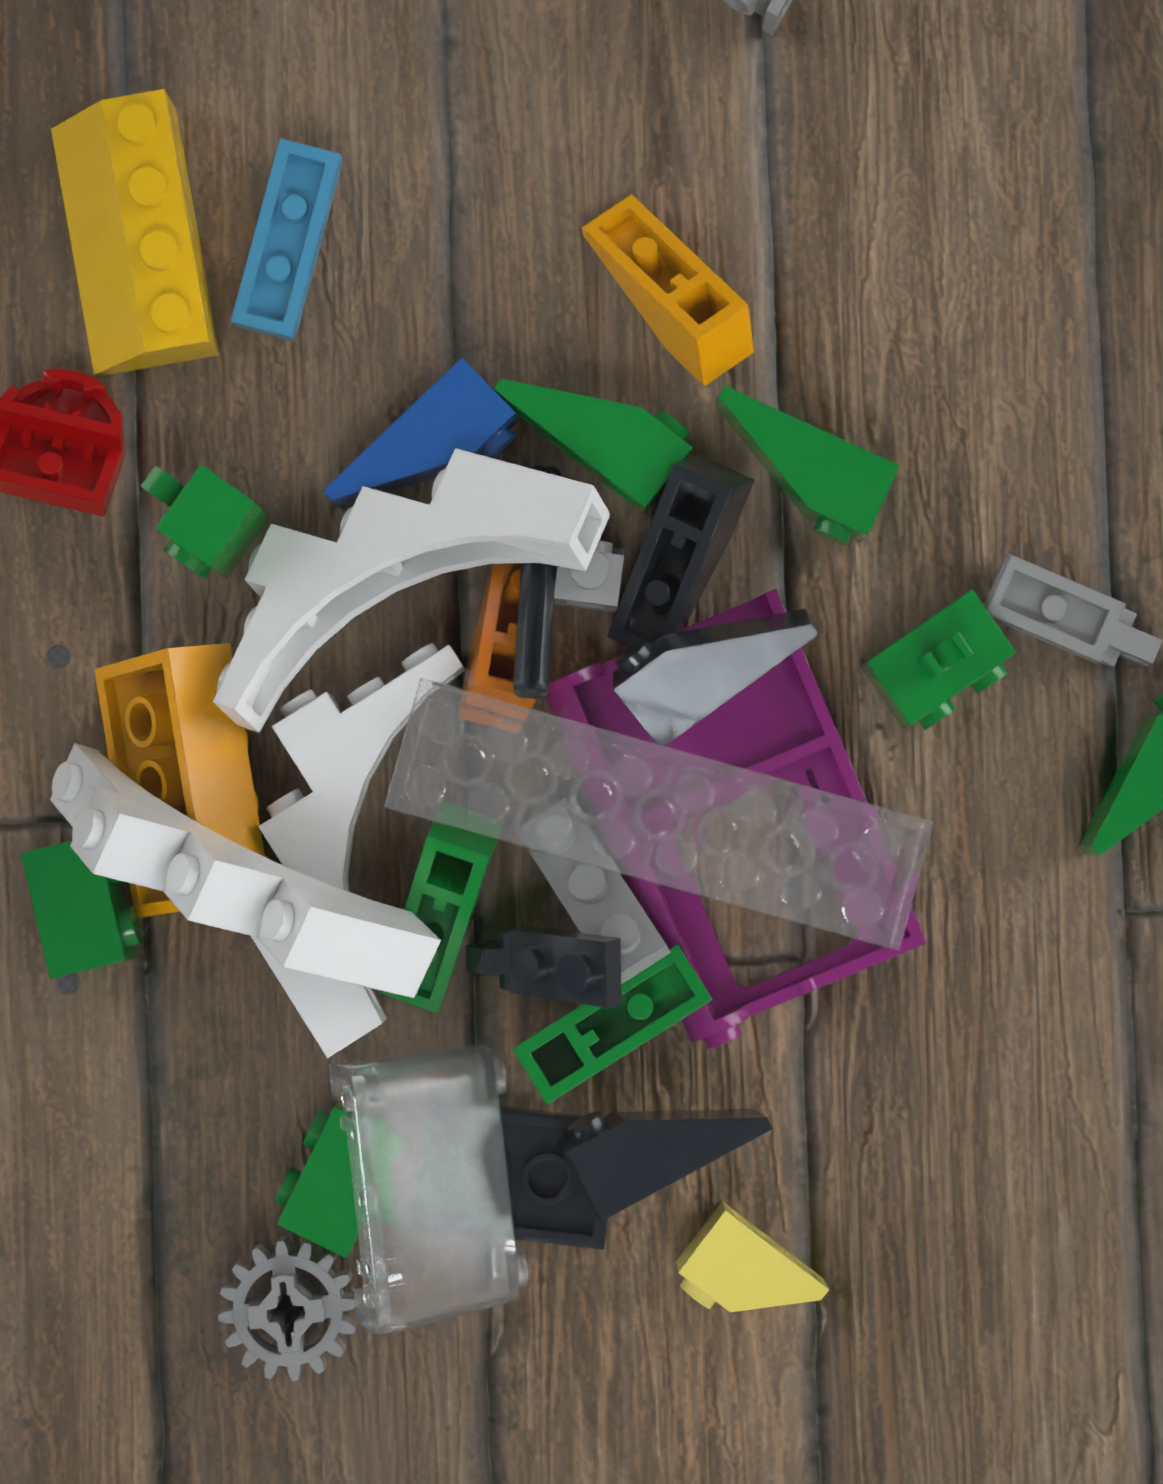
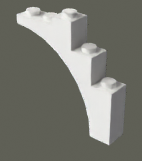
[213,448,610,733]
[251,643,466,1058]
[50,743,441,998]

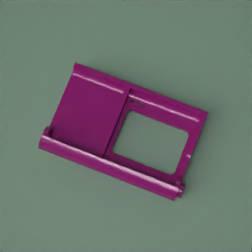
[545,588,927,1049]

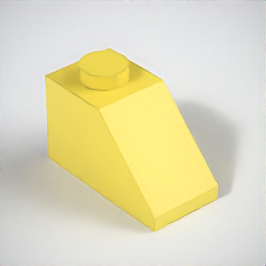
[676,1201,829,1312]

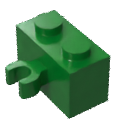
[141,464,271,579]
[860,589,1017,730]

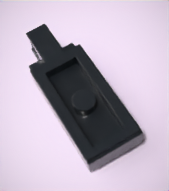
[466,926,622,1008]

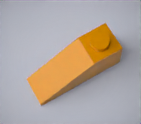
[581,194,754,387]

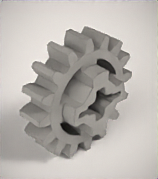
[218,1236,360,1381]

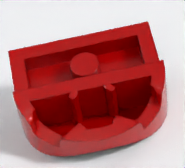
[0,369,126,517]

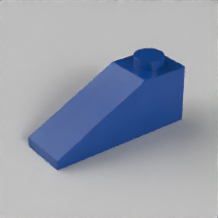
[323,358,517,508]

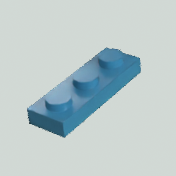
[231,138,344,342]

